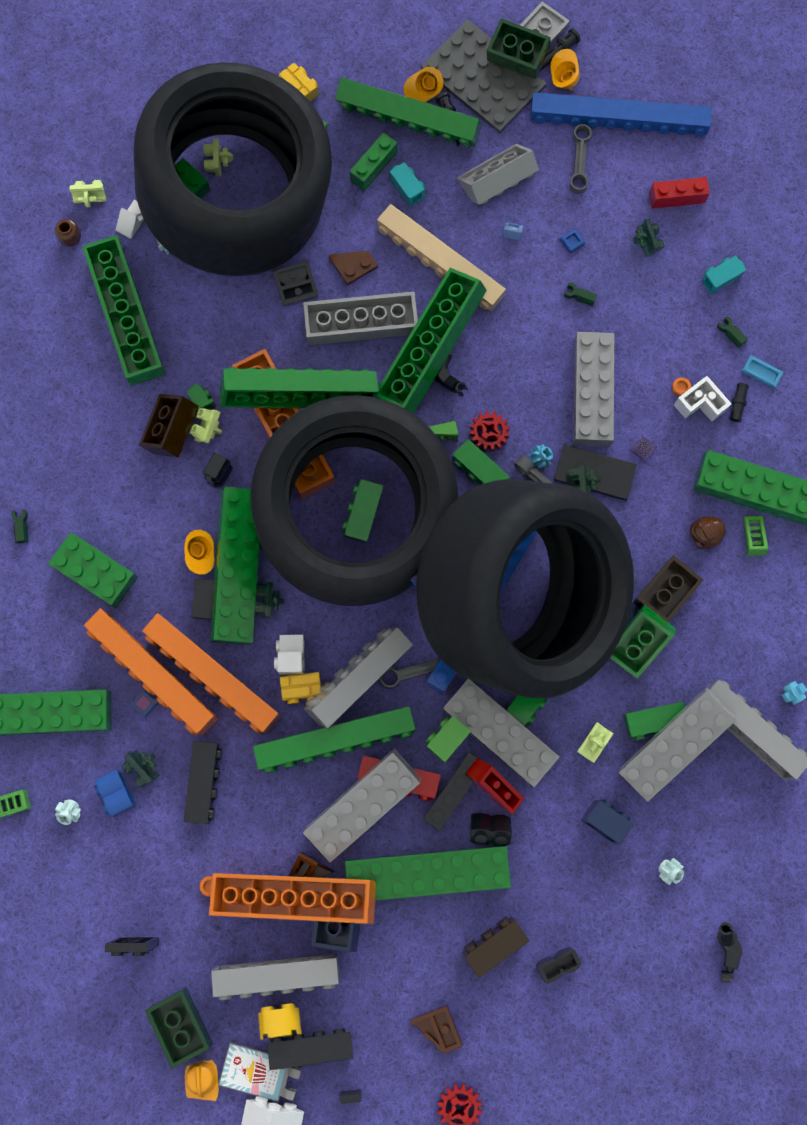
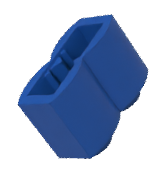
[94,769,136,817]

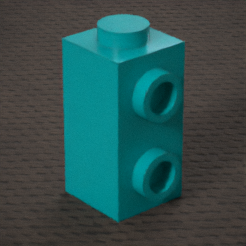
[389,162,426,206]
[702,256,746,294]

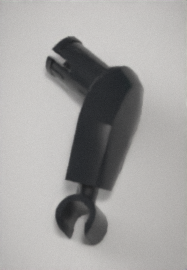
[435,353,468,397]
[717,922,742,982]

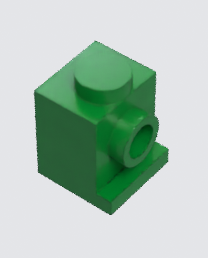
[186,384,216,412]

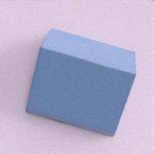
[503,222,523,241]

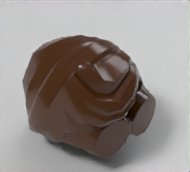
[689,516,726,549]

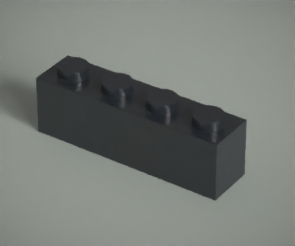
[183,741,222,824]
[423,753,477,831]
[267,1028,353,1071]

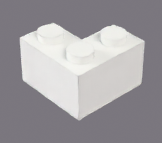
[674,376,731,422]
[274,635,304,676]
[241,1096,304,1125]

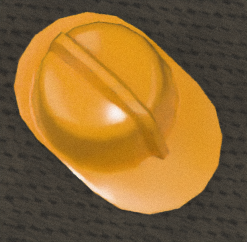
[551,49,580,91]
[403,67,443,102]
[184,530,214,575]
[185,1060,219,1101]

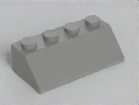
[456,144,539,205]

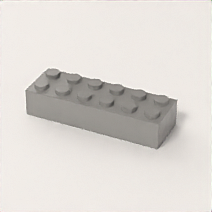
[303,292,418,345]
[573,332,614,447]
[304,627,413,728]
[442,679,560,788]
[707,680,807,781]
[619,687,736,802]
[303,748,421,863]
[211,954,340,1000]

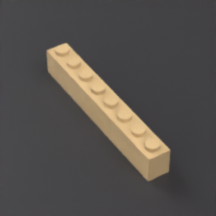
[377,204,506,312]

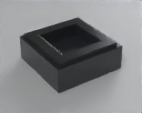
[340,1089,362,1104]

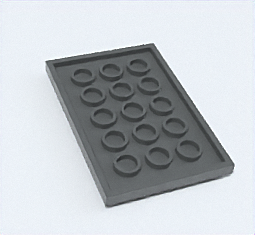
[421,19,547,134]

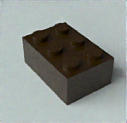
[139,394,199,458]
[633,555,703,622]
[462,916,529,978]

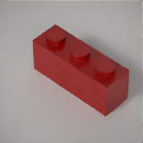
[649,177,710,209]
[466,758,525,814]

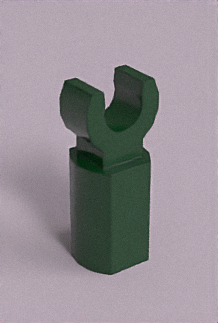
[564,283,597,306]
[717,317,748,348]
[11,509,29,544]

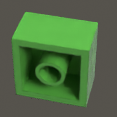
[426,716,471,763]

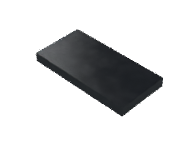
[554,444,637,501]

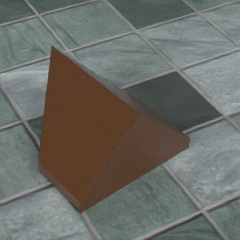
[289,852,335,878]

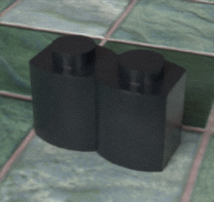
[202,452,233,489]
[470,813,512,846]
[536,948,581,983]

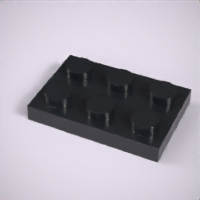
[105,937,159,956]

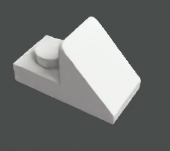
[116,200,144,239]

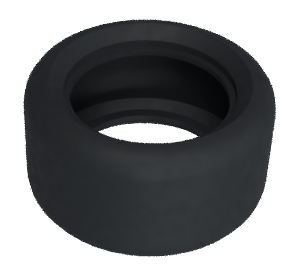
[134,62,332,276]
[251,395,458,606]
[416,479,634,698]

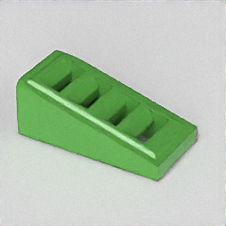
[429,421,459,440]
[743,516,769,556]
[0,789,31,818]

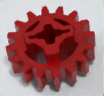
[469,411,510,452]
[437,1083,482,1125]

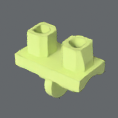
[204,138,233,176]
[69,180,106,207]
[190,408,222,443]
[577,722,614,763]

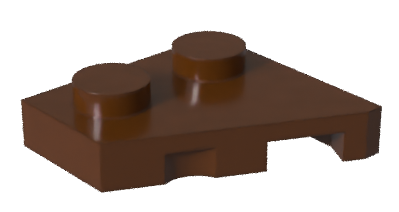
[329,251,378,286]
[410,1005,463,1054]

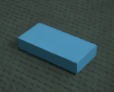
[741,355,784,389]

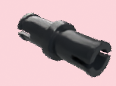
[729,383,749,422]

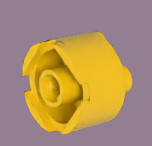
[258,1003,302,1040]

